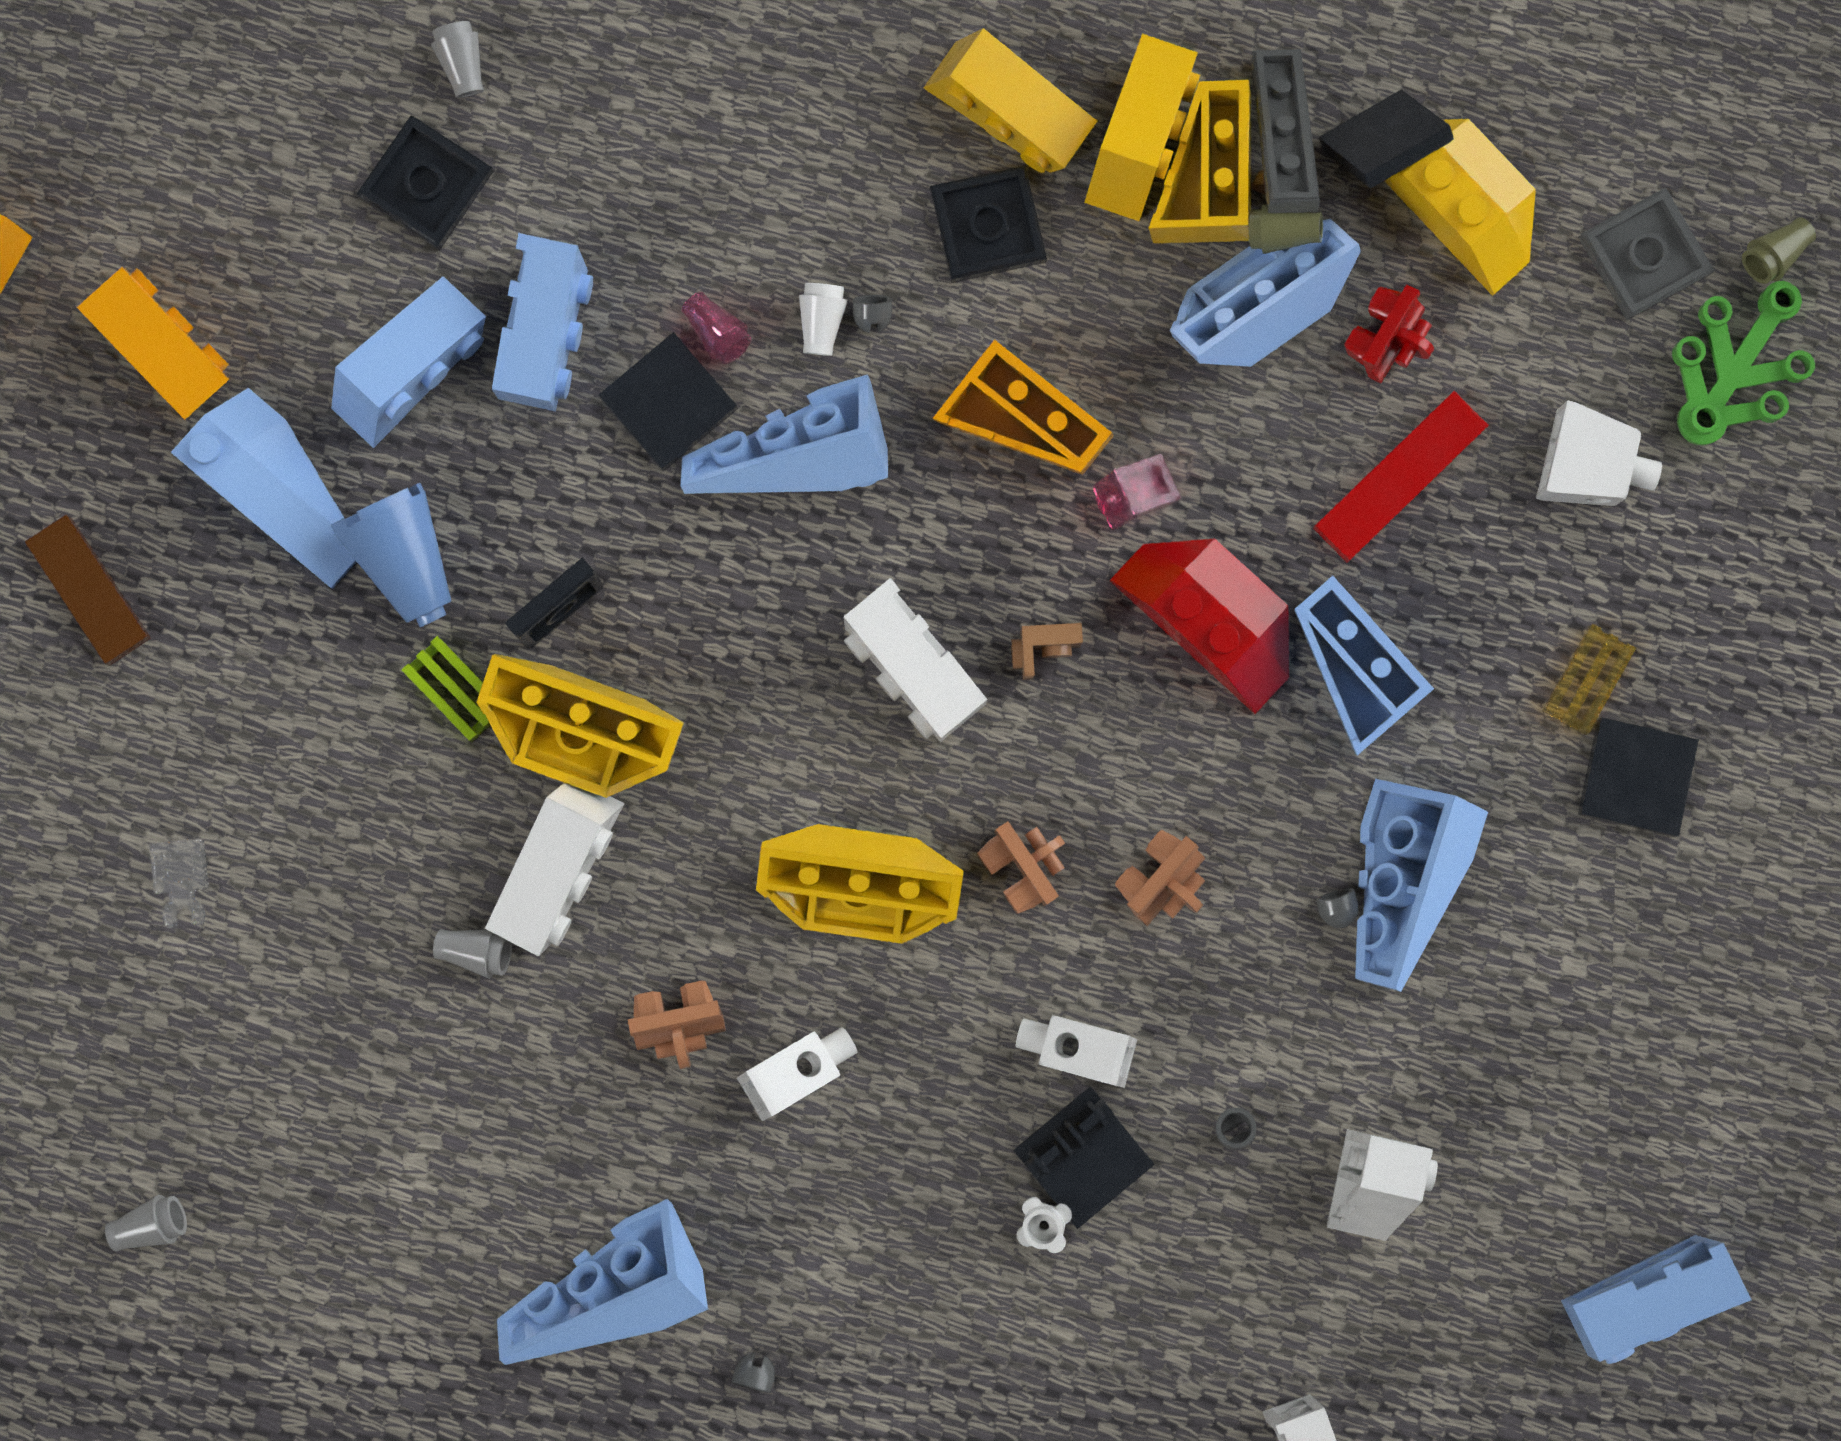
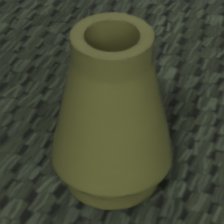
[1249,204,1323,254]
[1742,217,1816,284]

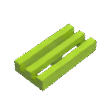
[401,636,490,742]

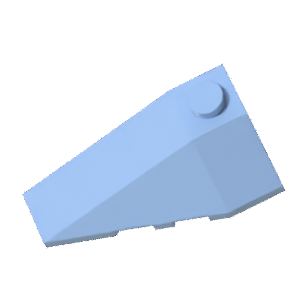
[680,374,888,494]
[171,388,356,589]
[1355,779,1488,992]
[497,1199,708,1365]

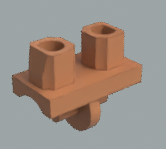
[977,821,1065,914]
[1115,830,1205,926]
[628,980,726,1069]

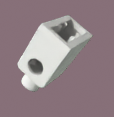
[1536,400,1662,506]
[1016,1015,1137,1088]
[737,1027,858,1121]

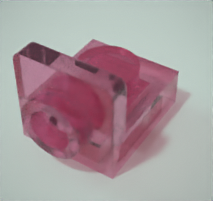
[1093,454,1181,530]

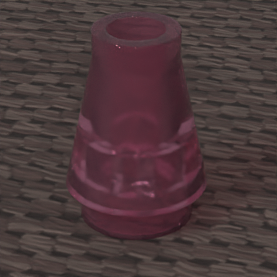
[681,292,752,364]

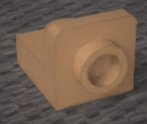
[1011,623,1083,680]

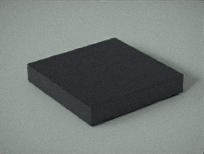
[1319,89,1454,188]
[356,115,494,251]
[930,166,1047,283]
[598,332,738,472]
[505,557,604,649]
[1578,717,1699,837]

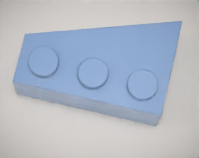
[492,233,593,411]
[331,277,486,448]
[1294,576,1434,755]
[1561,1235,1751,1364]

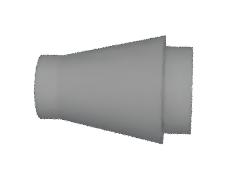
[431,21,484,98]
[433,929,512,978]
[105,1195,187,1252]

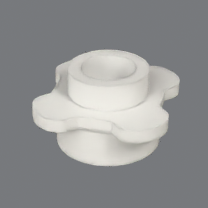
[1017,1197,1072,1253]

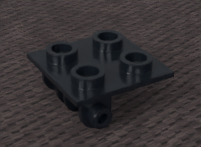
[1013,1086,1155,1229]

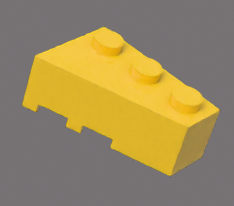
[923,28,1097,173]
[1084,34,1200,221]
[1149,80,1251,243]

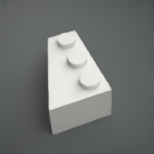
[844,578,987,743]
[485,783,625,956]
[1327,1129,1438,1241]

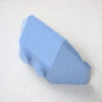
[1170,219,1361,367]

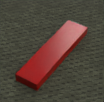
[1313,391,1489,563]

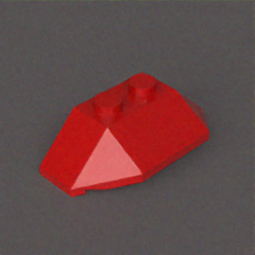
[1110,538,1289,714]

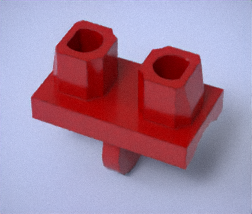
[1345,284,1434,383]

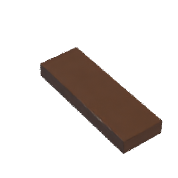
[25,514,151,666]

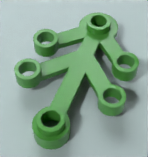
[1672,281,1815,445]

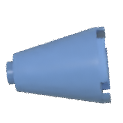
[330,483,451,627]

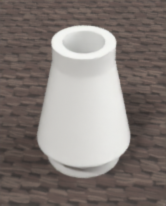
[799,283,848,356]

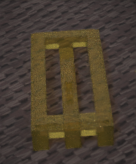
[1542,624,1636,735]

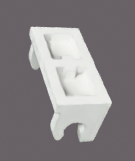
[1263,1394,1336,1441]

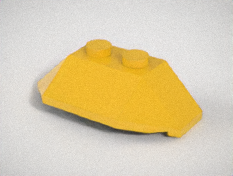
[1385,119,1536,296]
[477,654,684,798]
[756,824,964,944]

